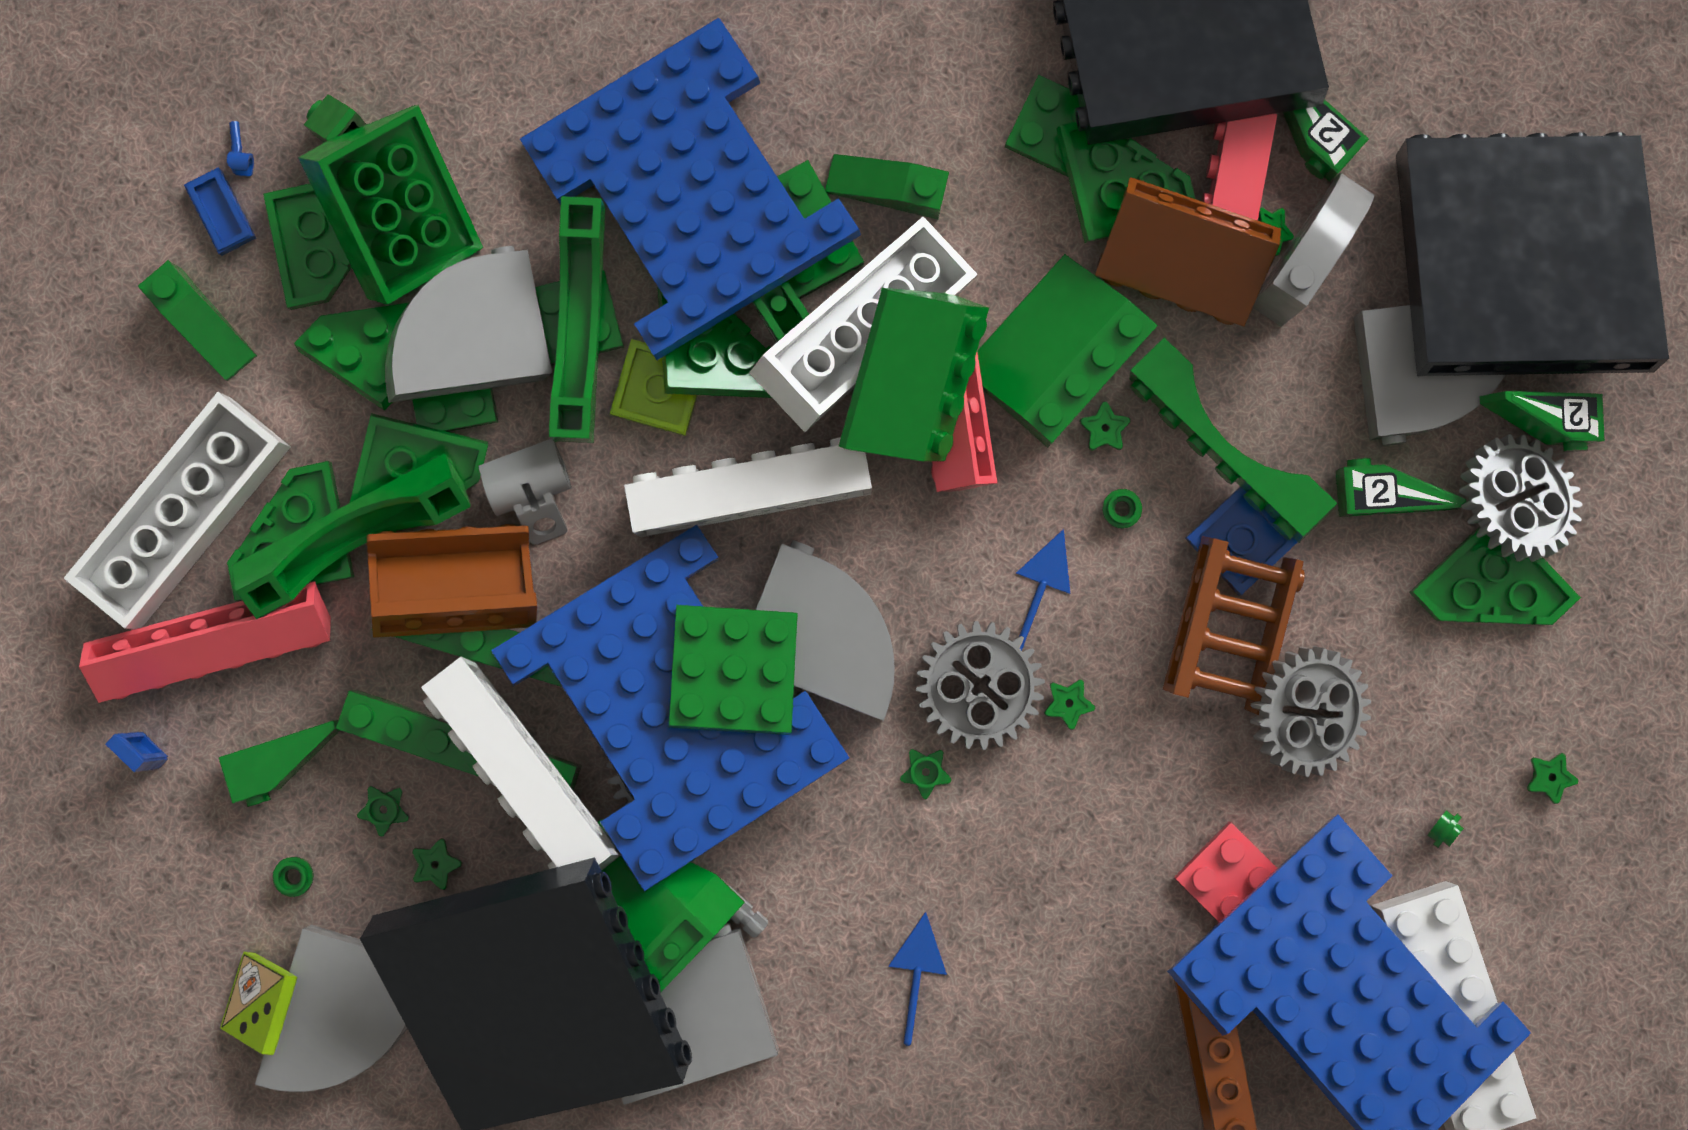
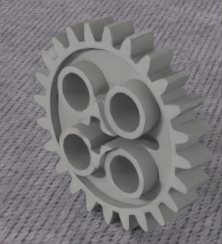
[1459,434,1582,562]
[916,621,1045,750]
[1250,646,1371,777]

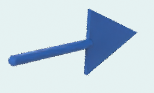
[1016,529,1071,651]
[888,912,947,1046]

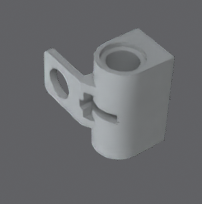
[479,439,572,545]

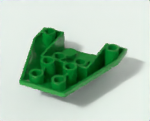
[598,819,745,992]

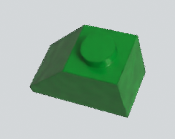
[304,94,367,143]

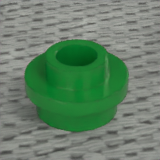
[1102,489,1142,529]
[1427,810,1464,848]
[273,857,314,897]

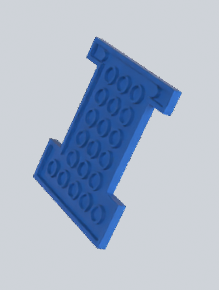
[520,18,861,360]
[491,525,850,892]
[1167,814,1531,1130]

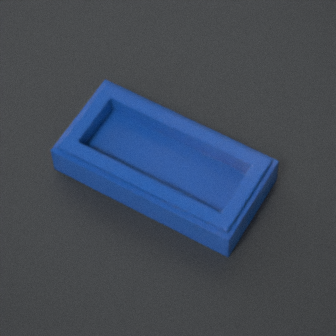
[184,167,256,256]
[105,732,168,772]

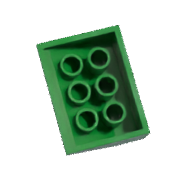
[298,105,483,305]
[977,254,1158,448]
[839,288,989,462]

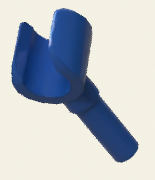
[227,121,254,176]

